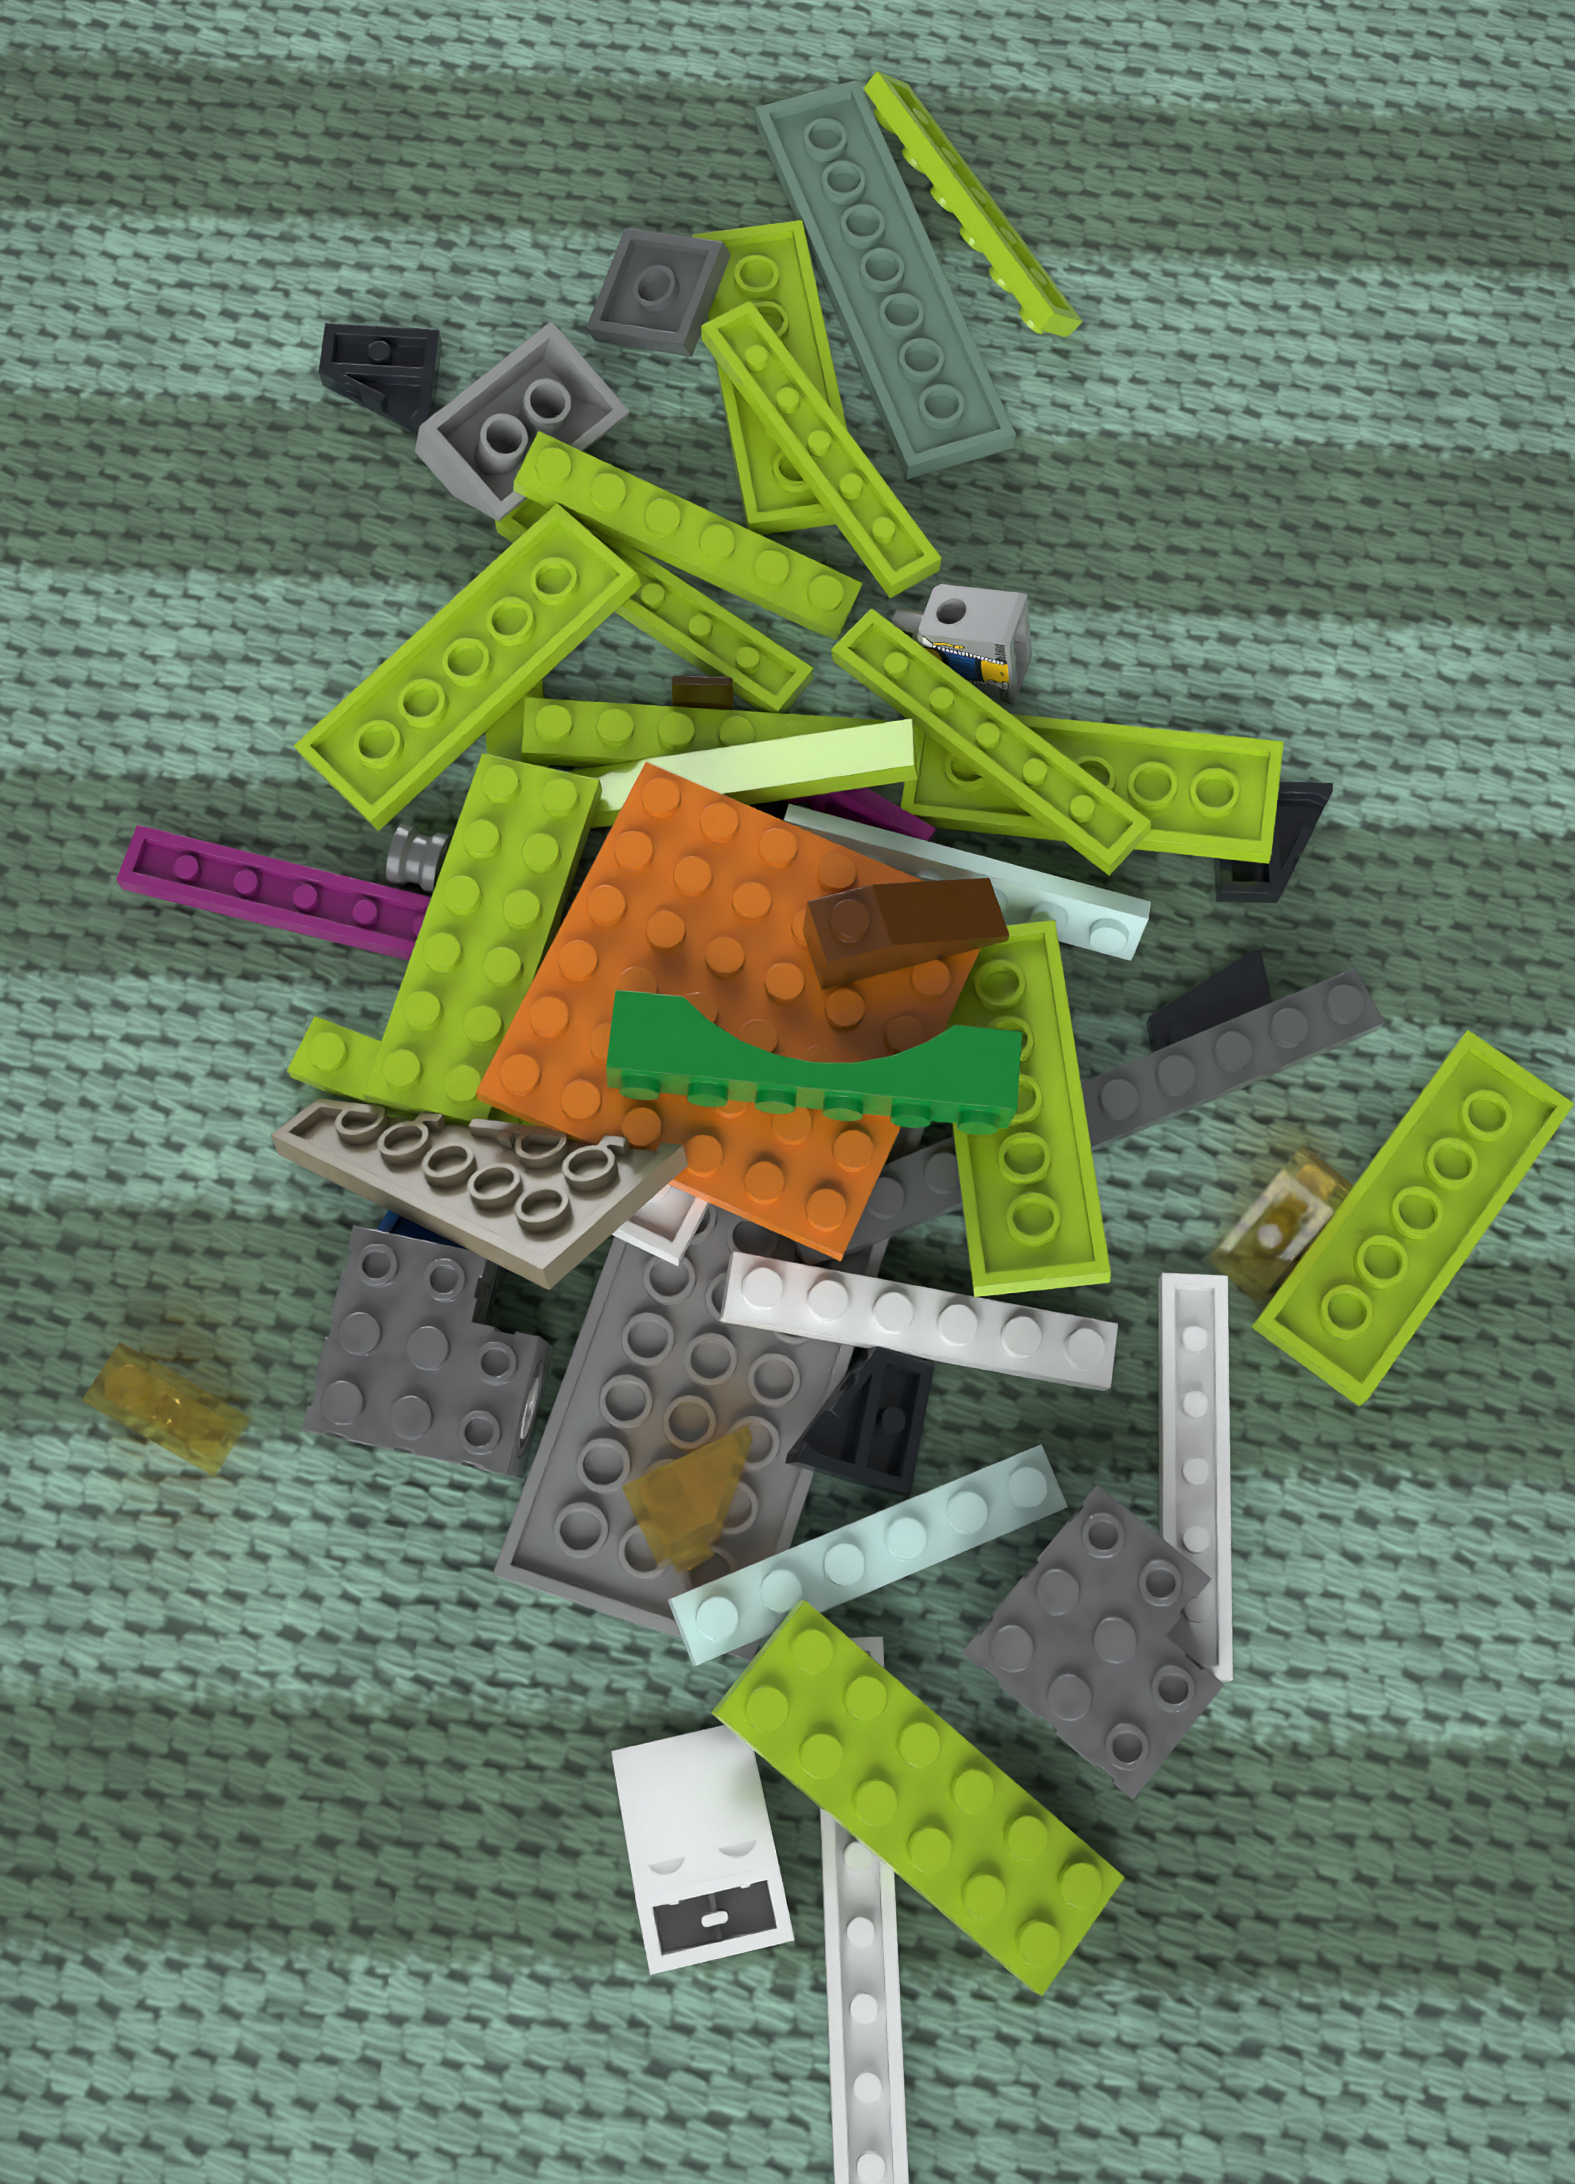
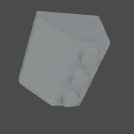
[414,321,630,521]

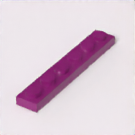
[116,825,431,961]

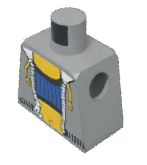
[891,584,1032,705]

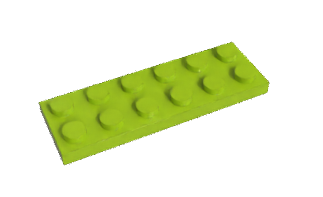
[692,220,847,535]
[294,503,642,832]
[901,714,1284,864]
[363,753,603,1127]
[944,920,1111,1297]
[1251,1030,1575,1407]
[711,1600,1125,1996]

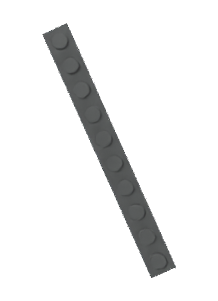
[791,968,1385,1267]

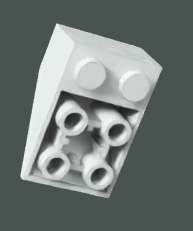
[611,1725,794,1975]

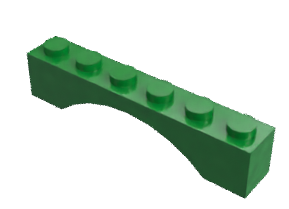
[606,989,1022,1135]

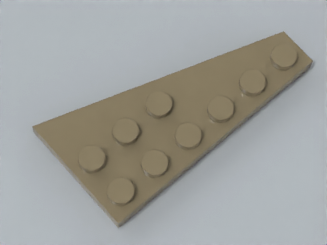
[271,1098,688,1290]

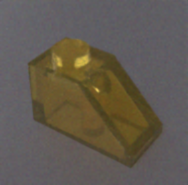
[1207,1145,1354,1301]
[82,1342,250,1477]
[621,1426,753,1574]

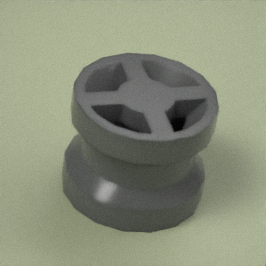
[386,824,452,894]

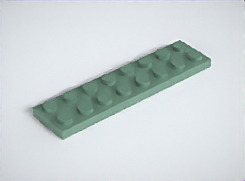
[755,80,1016,480]

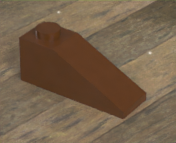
[803,878,1010,990]

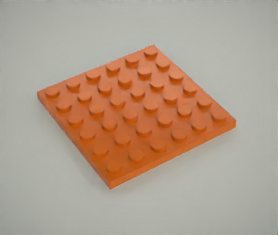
[476,762,981,1261]

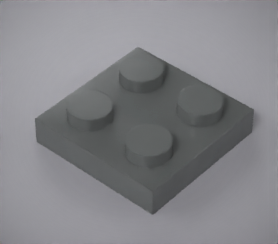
[586,228,731,357]

